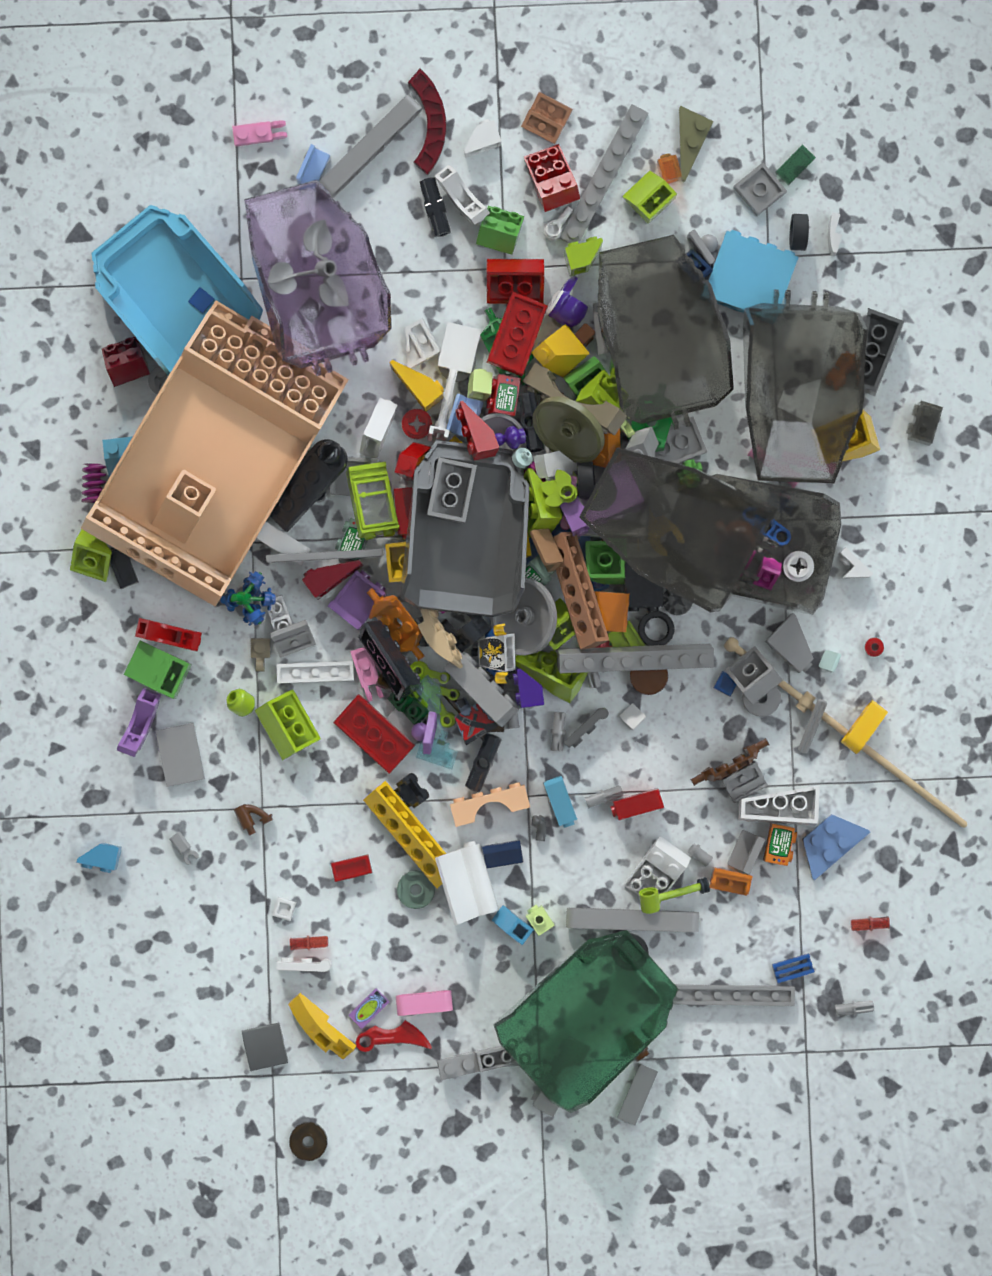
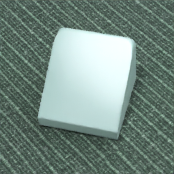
[819,650,841,672]

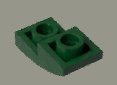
[387,693,430,725]

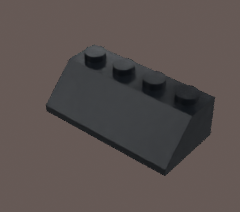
[358,620,421,700]

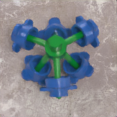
[220,571,276,626]

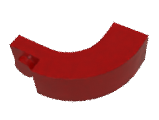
[135,618,202,651]

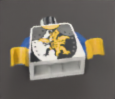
[471,623,516,684]

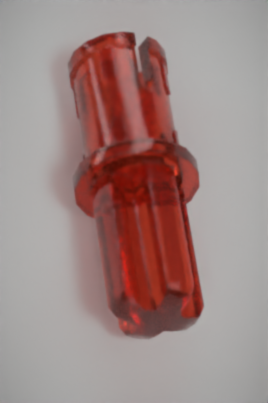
[850,916,890,932]
[290,935,329,951]

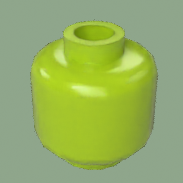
[226,688,255,717]

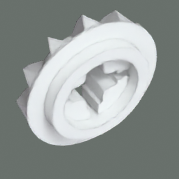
[783,551,814,582]

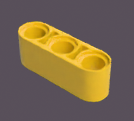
[841,700,888,754]

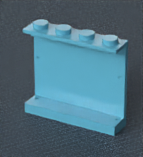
[702,230,799,324]

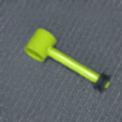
[639,877,710,914]

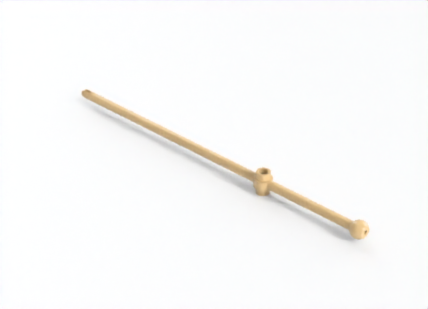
[724,637,967,828]

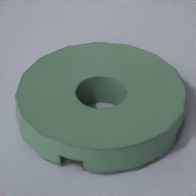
[397,870,435,909]

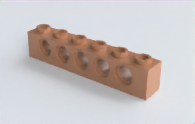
[553,532,609,650]

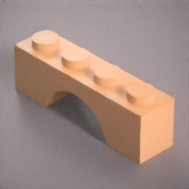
[450,782,530,827]

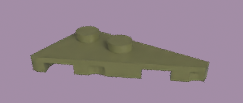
[679,106,713,182]

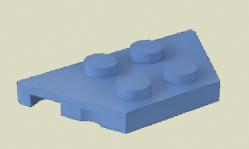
[802,814,870,880]

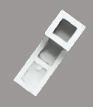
[435,165,490,225]

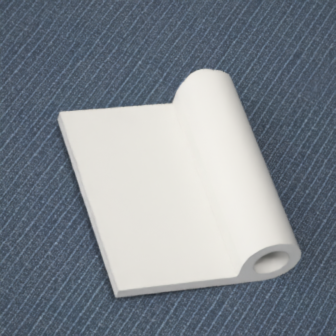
[435,841,499,925]

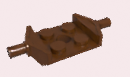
[690,738,769,786]

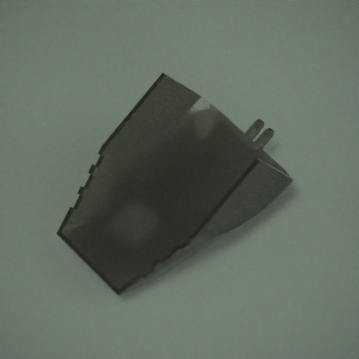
[597,235,734,430]

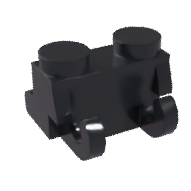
[394,773,429,808]

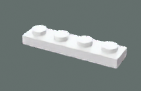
[276,661,354,683]

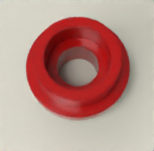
[865,638,884,657]

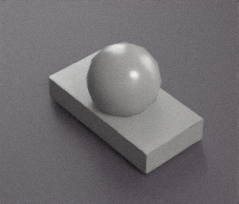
[687,229,718,267]

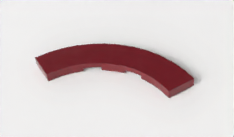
[408,68,446,175]

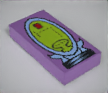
[348,988,390,1029]

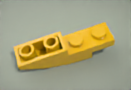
[288,993,356,1059]

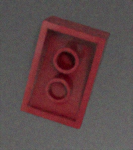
[302,560,364,600]

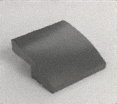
[242,1022,288,1071]

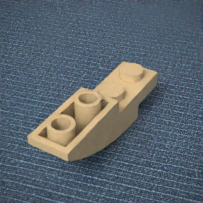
[418,608,463,669]

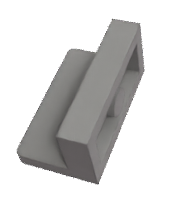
[727,830,765,875]

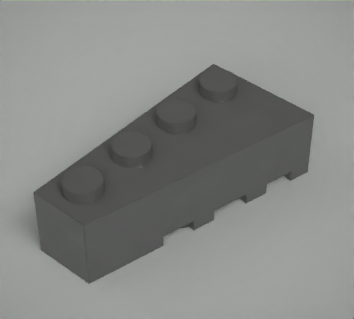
[857,308,904,396]

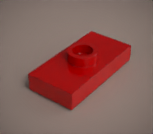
[331,854,373,882]

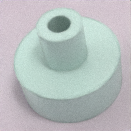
[512,448,533,468]

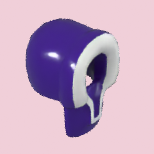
[546,276,588,328]

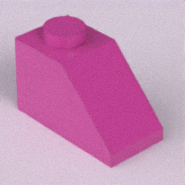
[753,557,782,591]

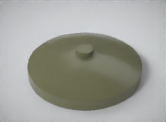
[533,397,605,463]

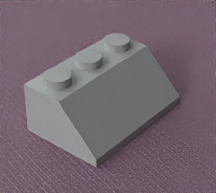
[427,457,477,524]

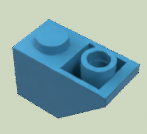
[76,843,122,873]
[492,905,534,945]

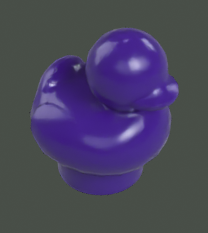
[495,426,526,449]

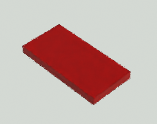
[486,292,548,377]
[333,694,416,774]

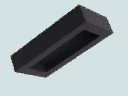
[110,549,139,589]

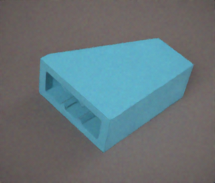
[543,776,577,828]

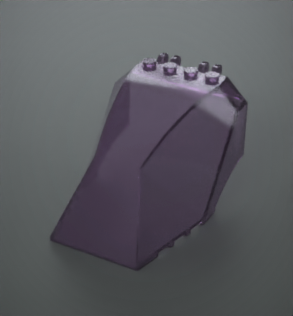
[244,180,392,376]

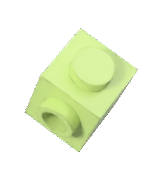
[467,369,493,401]
[526,904,555,936]

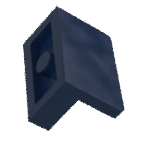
[482,840,523,869]

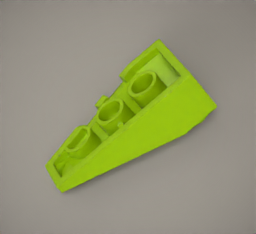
[515,651,588,703]

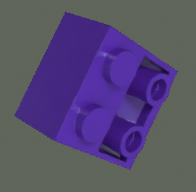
[513,669,544,708]

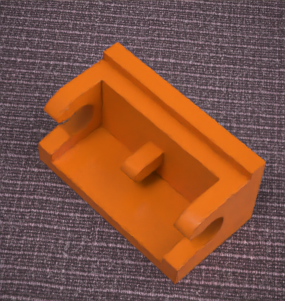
[710,867,753,896]

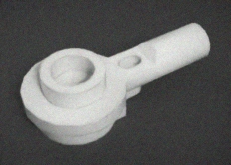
[543,206,573,240]

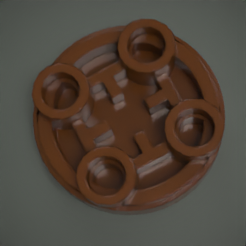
[630,669,668,695]

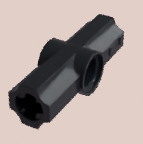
[419,177,451,237]
[518,393,544,453]
[465,733,502,793]

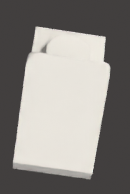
[838,547,873,579]

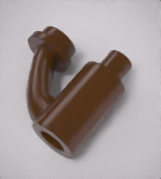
[233,804,273,836]

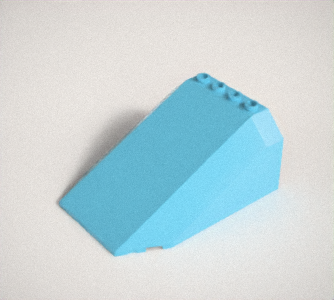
[91,205,263,376]

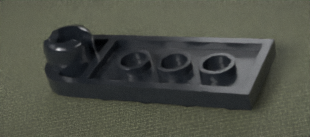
[269,439,348,532]

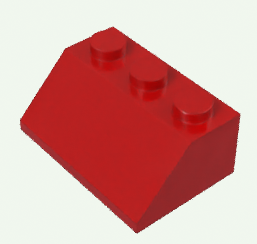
[487,259,544,304]

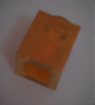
[656,153,682,184]

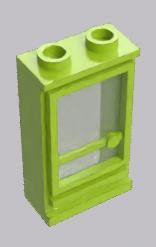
[345,461,399,540]

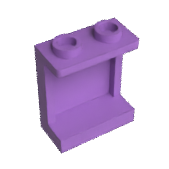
[328,570,387,630]

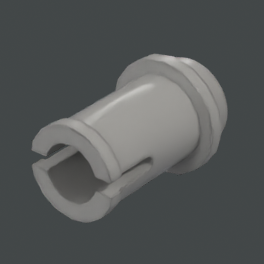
[688,843,713,867]

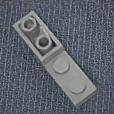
[437,1044,518,1080]

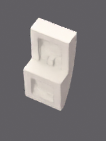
[827,212,842,256]

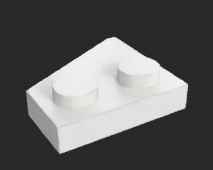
[405,318,441,369]

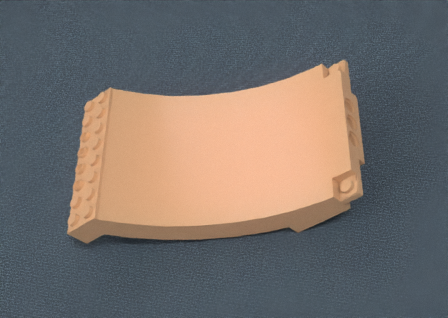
[81,300,349,607]

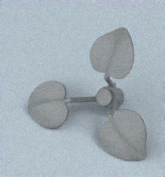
[267,219,349,307]

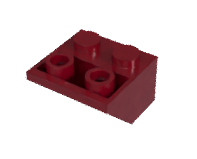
[101,337,150,387]

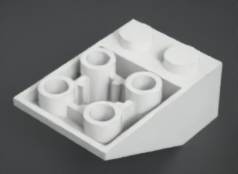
[624,836,691,896]

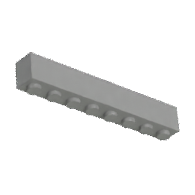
[557,644,714,673]

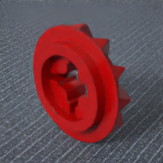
[402,409,432,440]

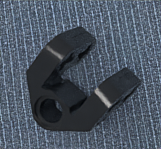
[441,614,491,653]

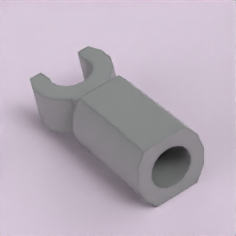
[169,831,199,865]

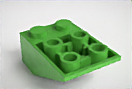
[124,640,192,699]

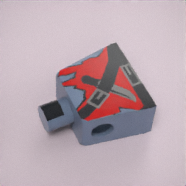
[455,697,498,746]

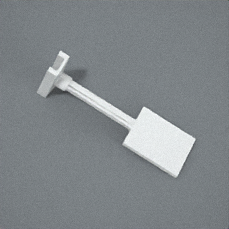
[428,322,481,442]

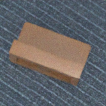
[530,528,564,572]

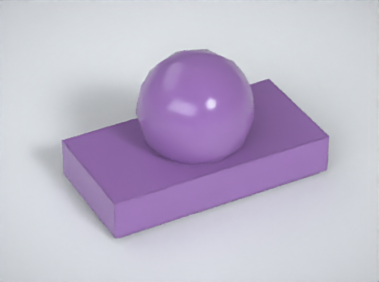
[411,712,437,755]

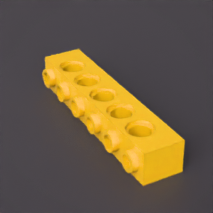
[363,781,446,889]

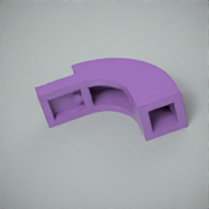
[117,688,161,757]

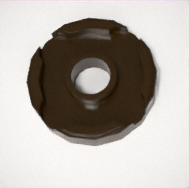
[289,1122,328,1161]

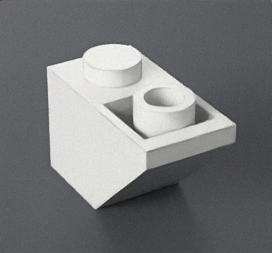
[533,451,577,481]

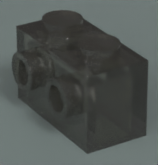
[906,400,943,446]

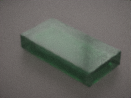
[775,144,816,186]

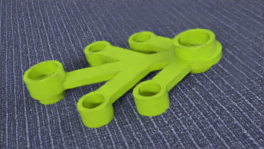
[410,661,460,728]

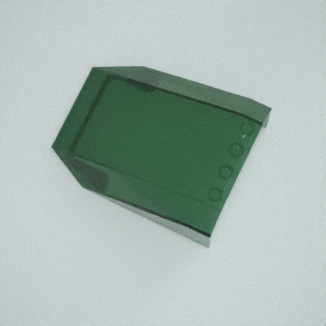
[493,930,678,1113]

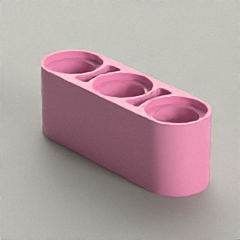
[396,990,453,1016]

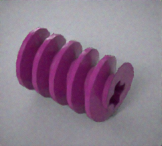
[81,463,107,503]

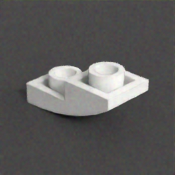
[266,595,293,631]

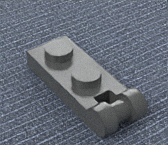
[564,708,609,748]

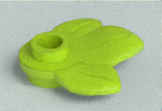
[541,469,578,507]

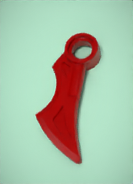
[356,1020,432,1052]

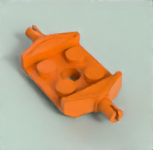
[367,588,425,661]

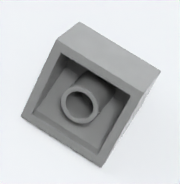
[725,646,783,704]

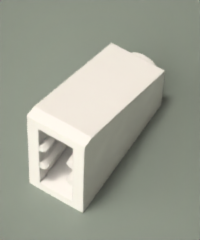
[359,398,397,458]

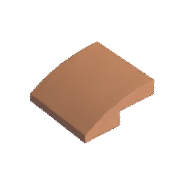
[521,92,573,144]

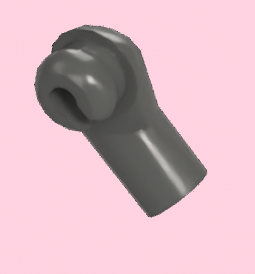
[532,815,547,841]

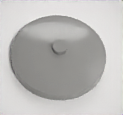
[490,578,557,655]

